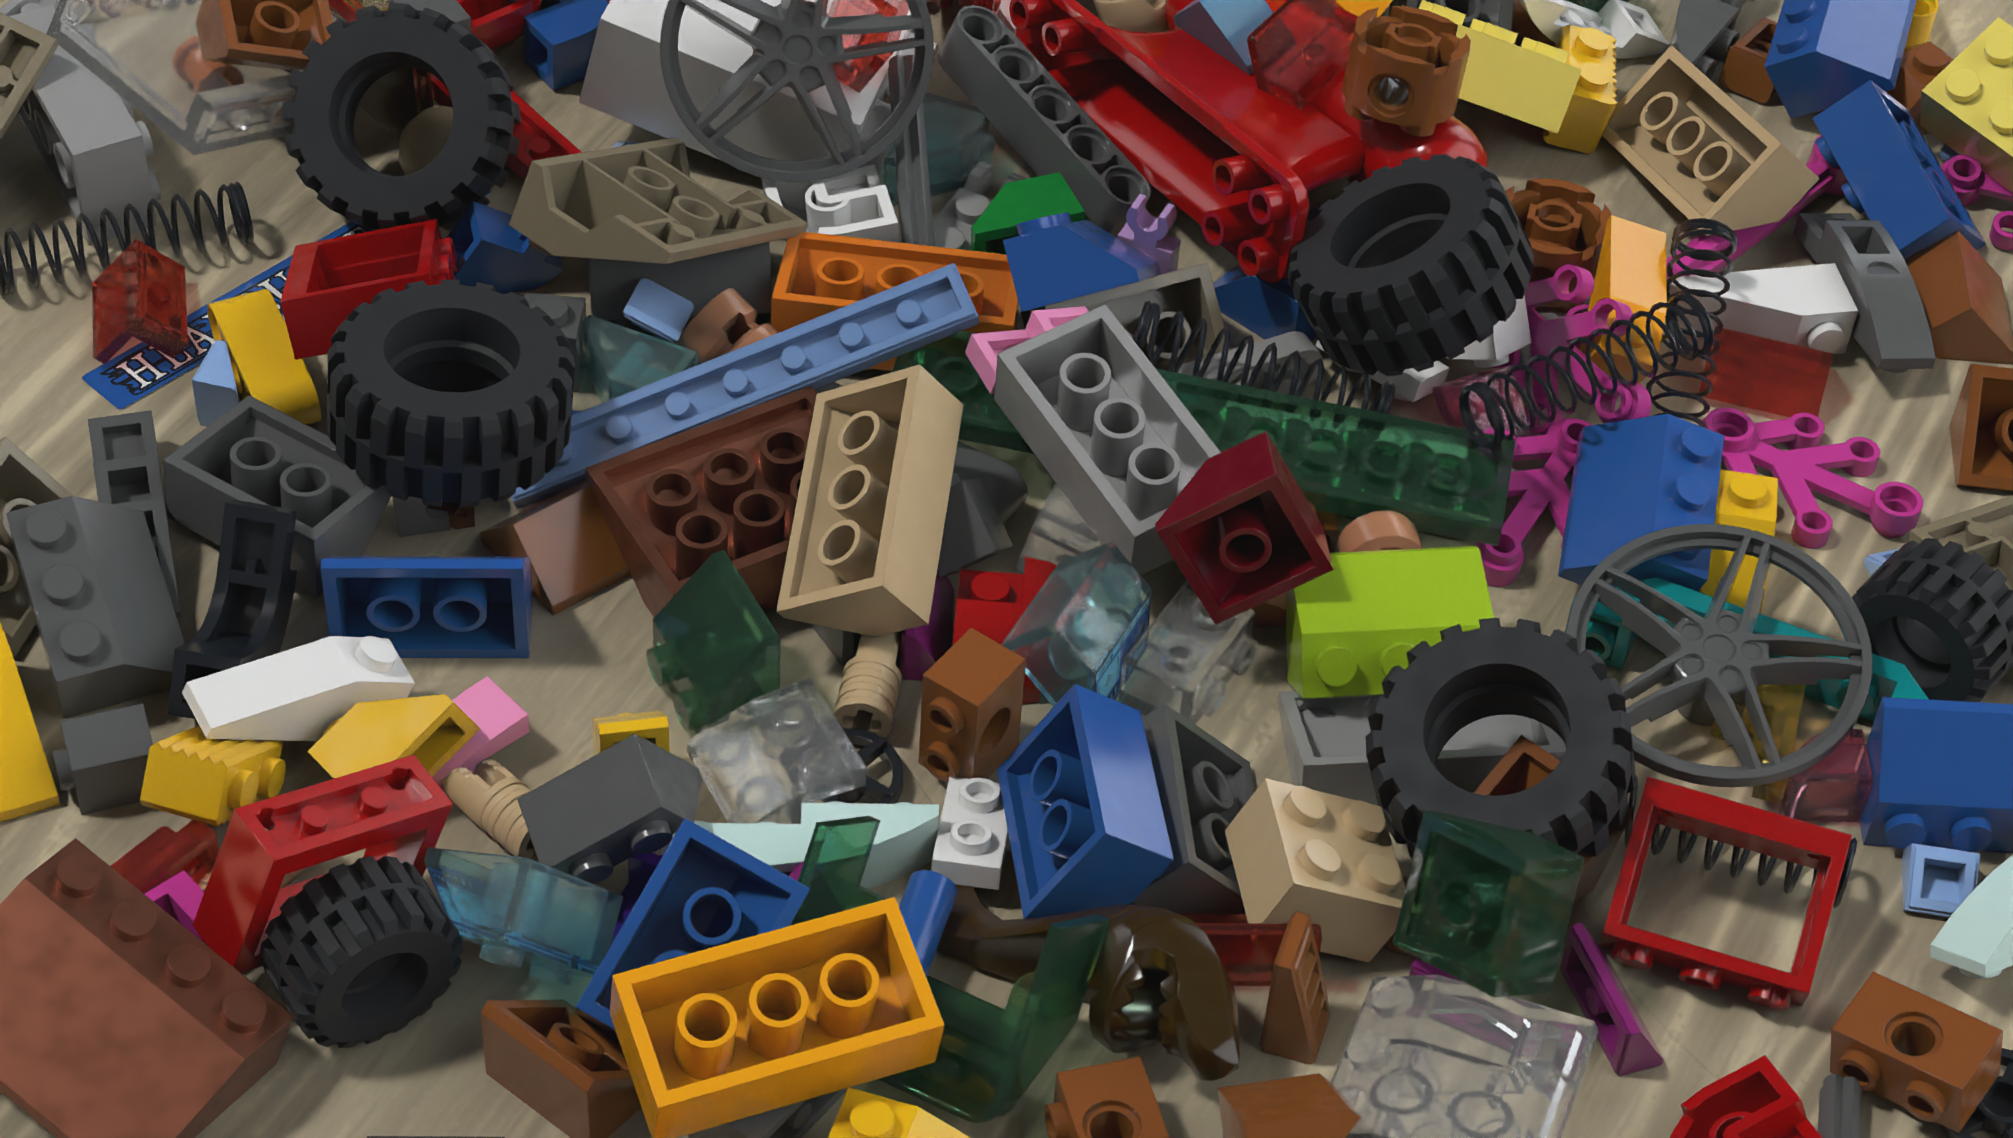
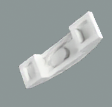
[1519,0,1670,59]

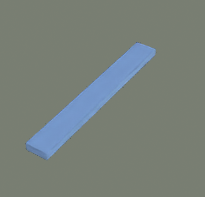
[511,263,979,509]

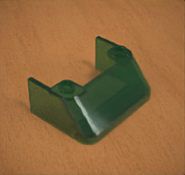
[790,816,1110,1123]

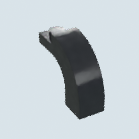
[167,499,297,719]

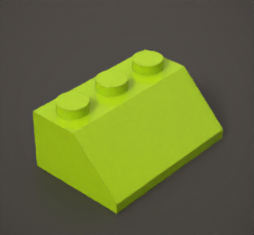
[1286,546,1494,699]

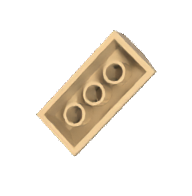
[1602,45,1820,236]
[776,365,964,637]

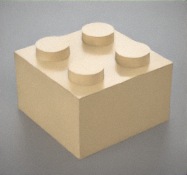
[1225,778,1412,963]

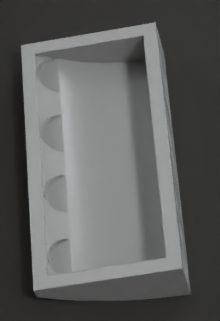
[1278,691,1566,805]

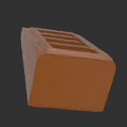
[1719,18,1777,103]
[1260,911,1330,1064]

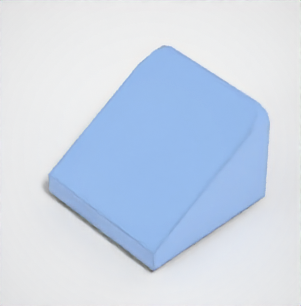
[622,278,694,344]
[192,340,239,427]
[1902,843,1980,918]

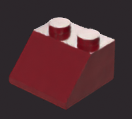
[1155,431,1334,625]

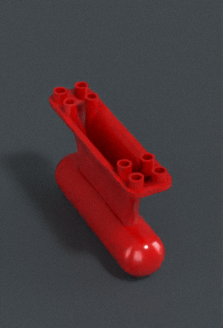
[1009,0,1488,283]

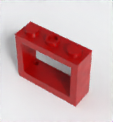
[280,219,458,360]
[192,755,453,973]
[1599,776,1852,1010]

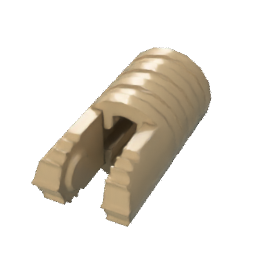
[833,632,902,737]
[441,759,539,866]

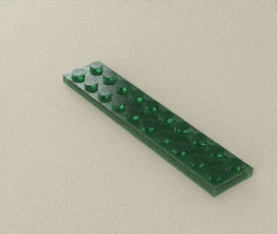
[892,331,1516,546]

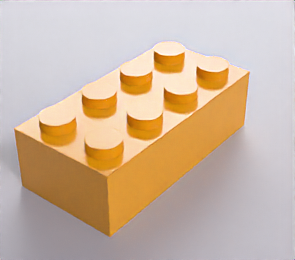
[610,897,945,1138]

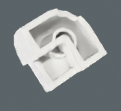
[760,158,899,242]

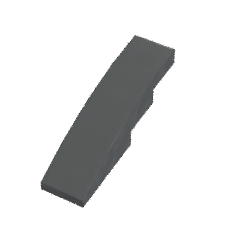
[88,410,182,618]

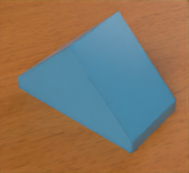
[1173,0,1291,75]

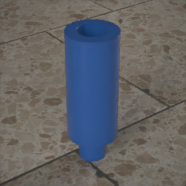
[899,870,958,978]

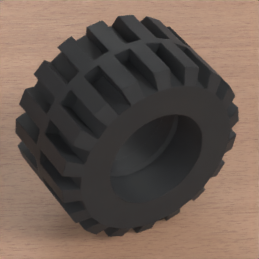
[1851,538,2013,702]
[260,856,464,1048]

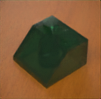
[646,550,781,753]
[1392,811,1585,997]

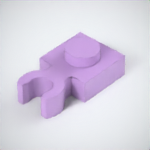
[1117,194,1181,276]

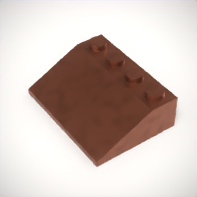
[586,386,817,646]
[0,838,294,1138]

